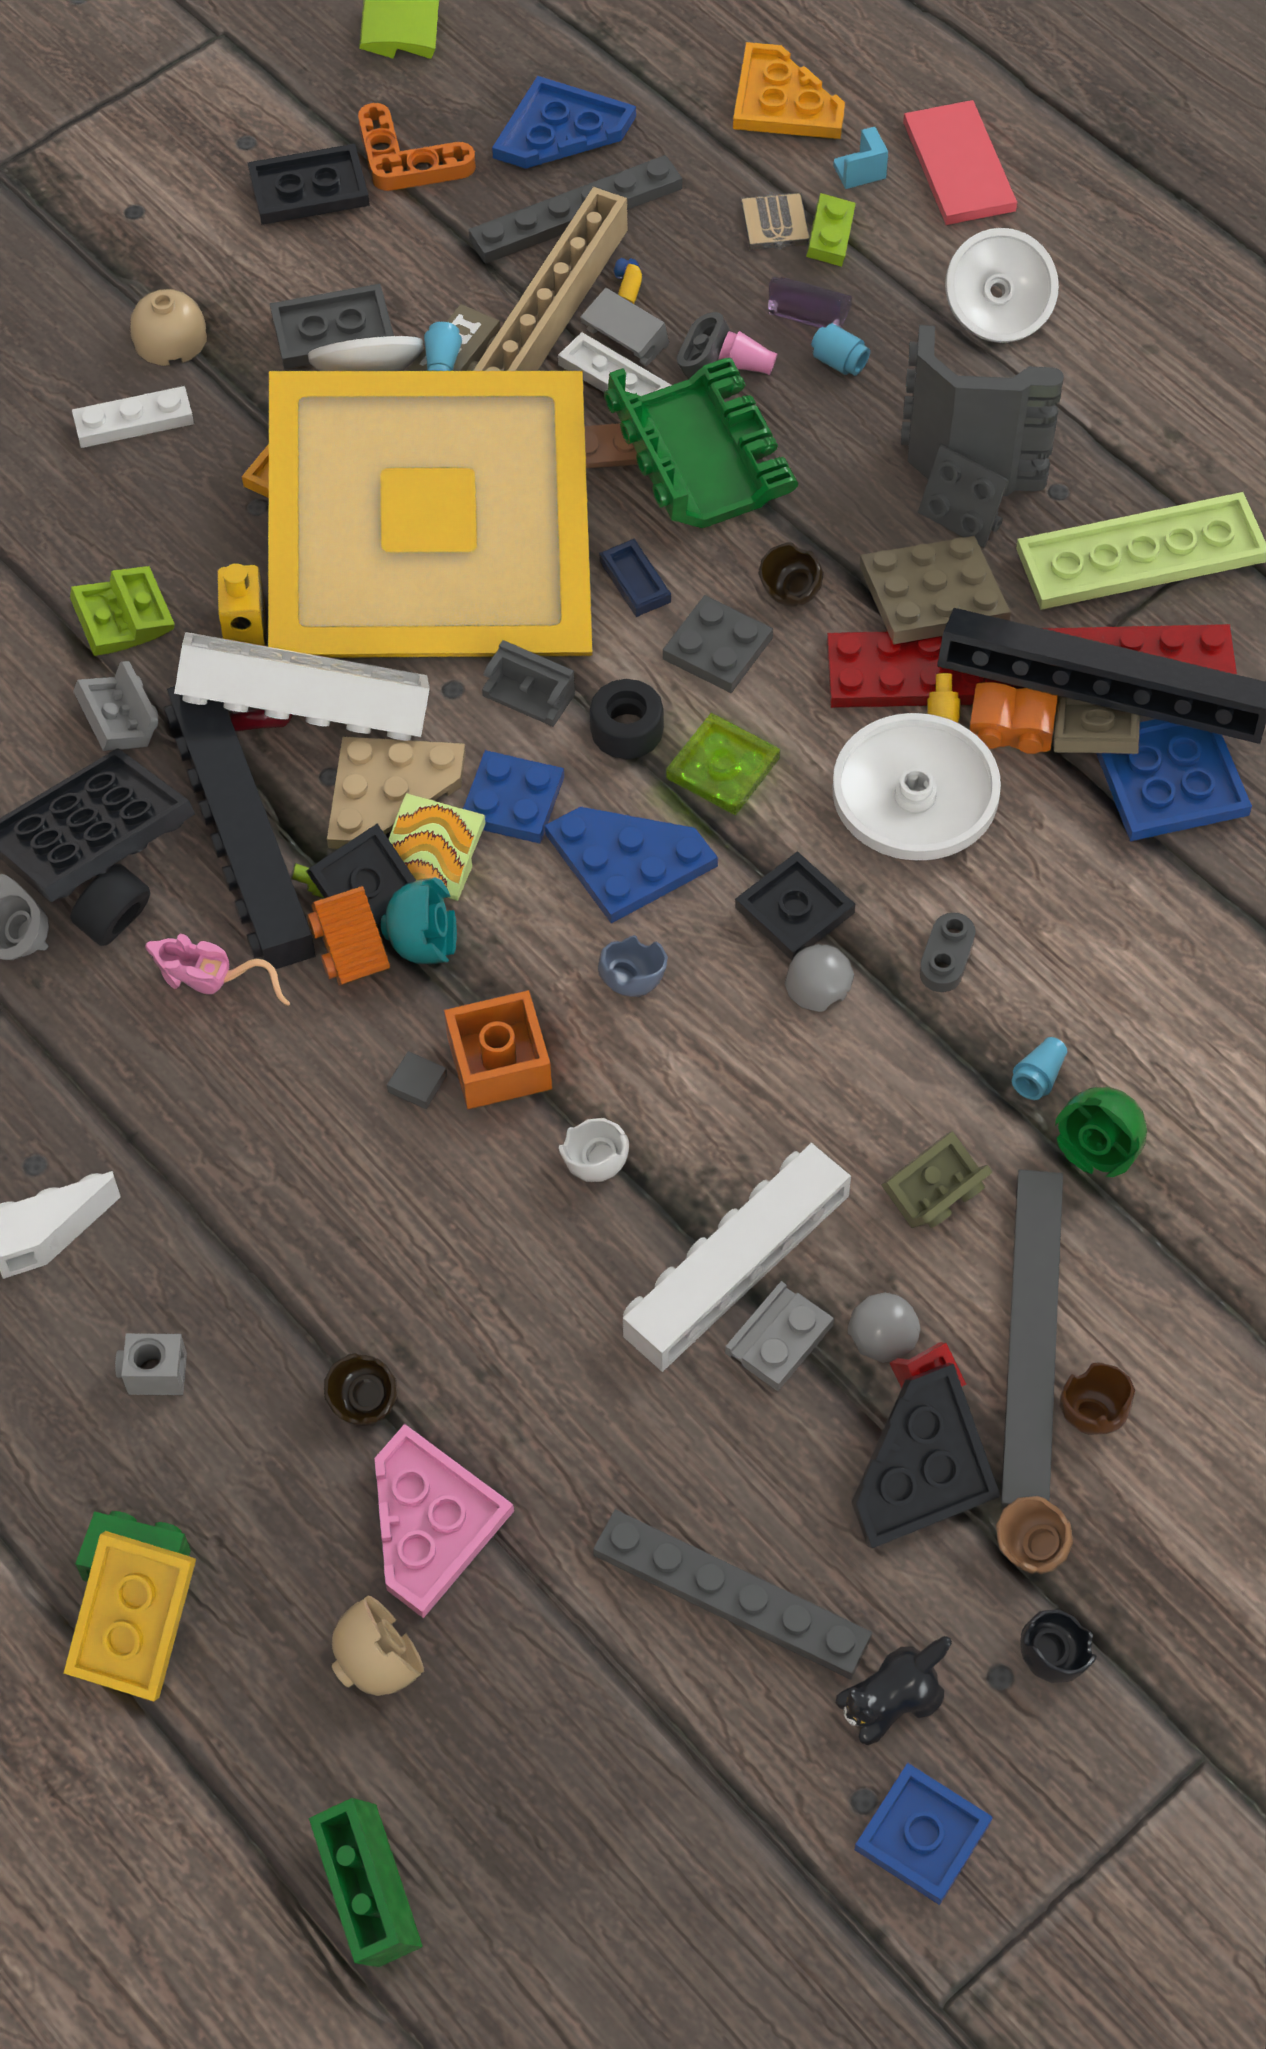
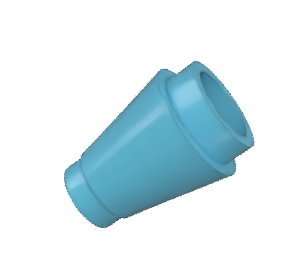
[424,322,462,371]
[1012,1037,1067,1100]

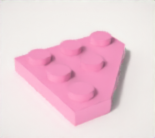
[374,1424,514,1618]

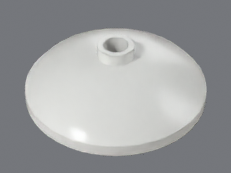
[945,228,1059,343]
[308,336,424,371]

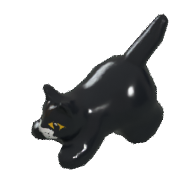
[835,1636,952,1745]

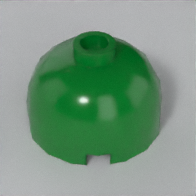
[1055,1087,1147,1177]

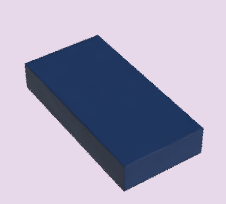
[599,539,671,617]

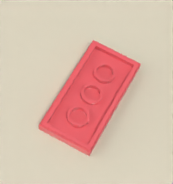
[903,100,1017,225]

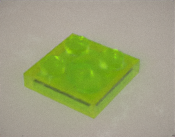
[666,713,780,816]

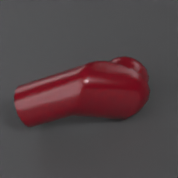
[231,708,293,732]

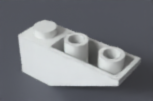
[0,1171,121,1279]

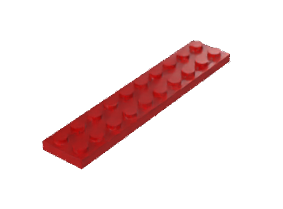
[827,624,1237,708]

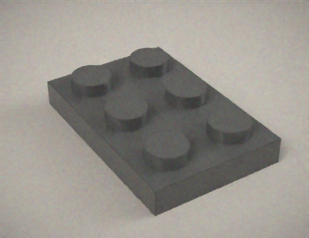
[270,284,394,369]

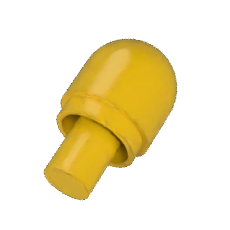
[927,673,960,723]

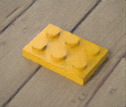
[64,1531,196,1702]

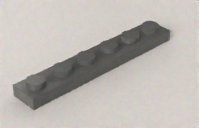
[468,155,682,264]
[593,1509,872,1680]

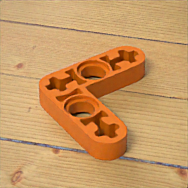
[358,103,476,191]

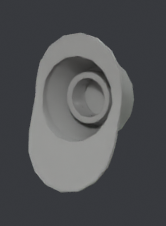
[0,874,49,960]

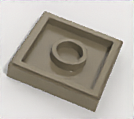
[1054,696,1140,754]

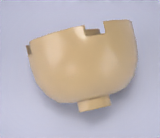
[131,289,207,366]
[332,1596,424,1696]

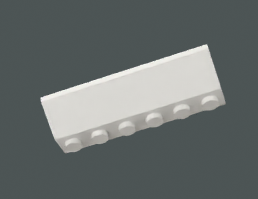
[174,632,430,741]

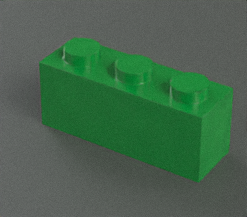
[309,1798,423,1967]

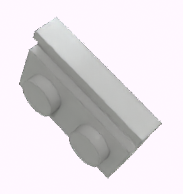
[725,1281,834,1391]

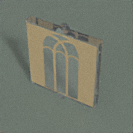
[741,192,810,250]

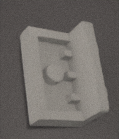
[73,661,159,751]

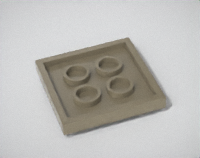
[860,536,1011,644]

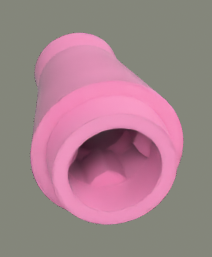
[718,331,778,375]

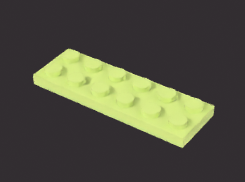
[1016,492,1266,610]

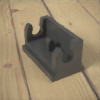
[482,640,575,727]

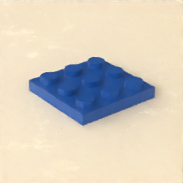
[1096,719,1252,841]

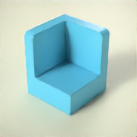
[833,126,888,189]

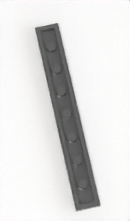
[1000,1169,1063,1509]

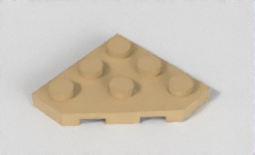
[327,737,466,849]

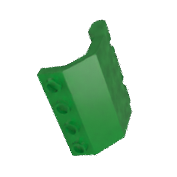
[604,358,798,529]

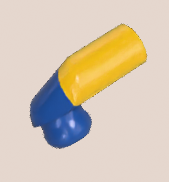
[614,258,642,304]

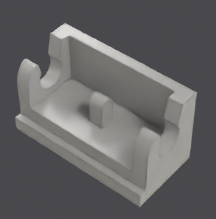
[580,287,670,366]

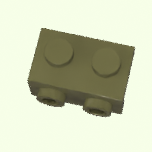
[881,1131,992,1228]

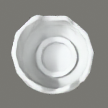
[559,1118,629,1182]

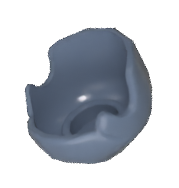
[598,935,668,997]

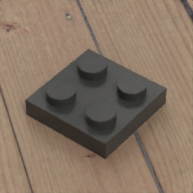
[663,595,773,693]

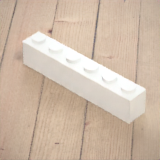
[623,1143,851,1372]

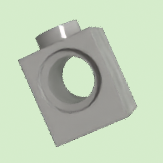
[115,1333,187,1395]

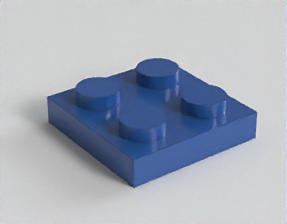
[463,750,564,844]
[854,1763,993,1905]

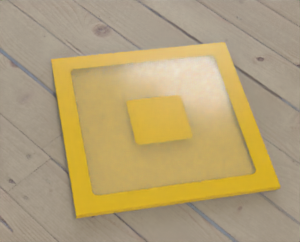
[268,371,592,658]

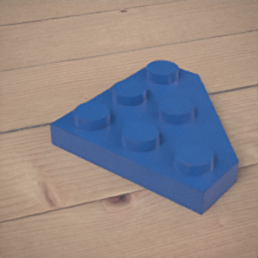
[492,76,636,169]
[545,807,718,923]

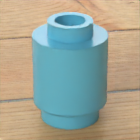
[811,323,870,376]

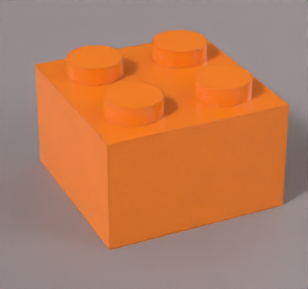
[444,990,552,1110]

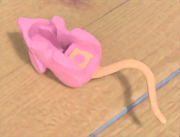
[145,934,290,1006]

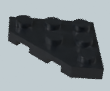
[852,1363,1001,1548]

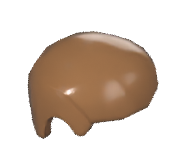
[996,1496,1073,1574]

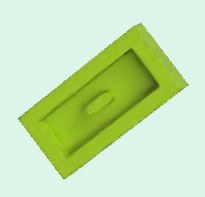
[806,193,856,267]

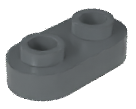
[677,312,730,377]
[920,913,976,992]

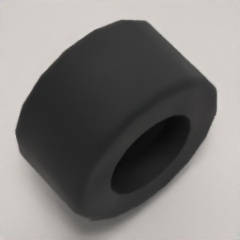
[590,679,664,759]
[70,864,151,946]

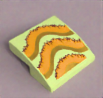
[389,793,486,901]

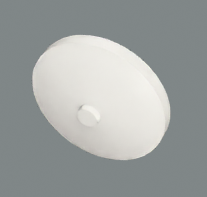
[832,713,1001,860]

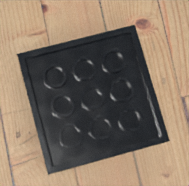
[0,748,195,902]

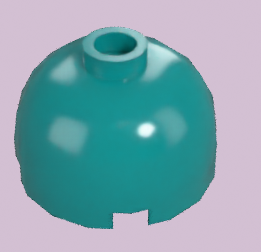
[381,877,457,964]

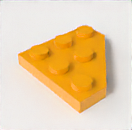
[733,42,845,139]

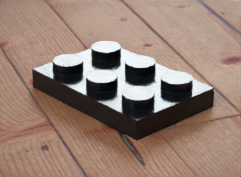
[247,143,370,225]

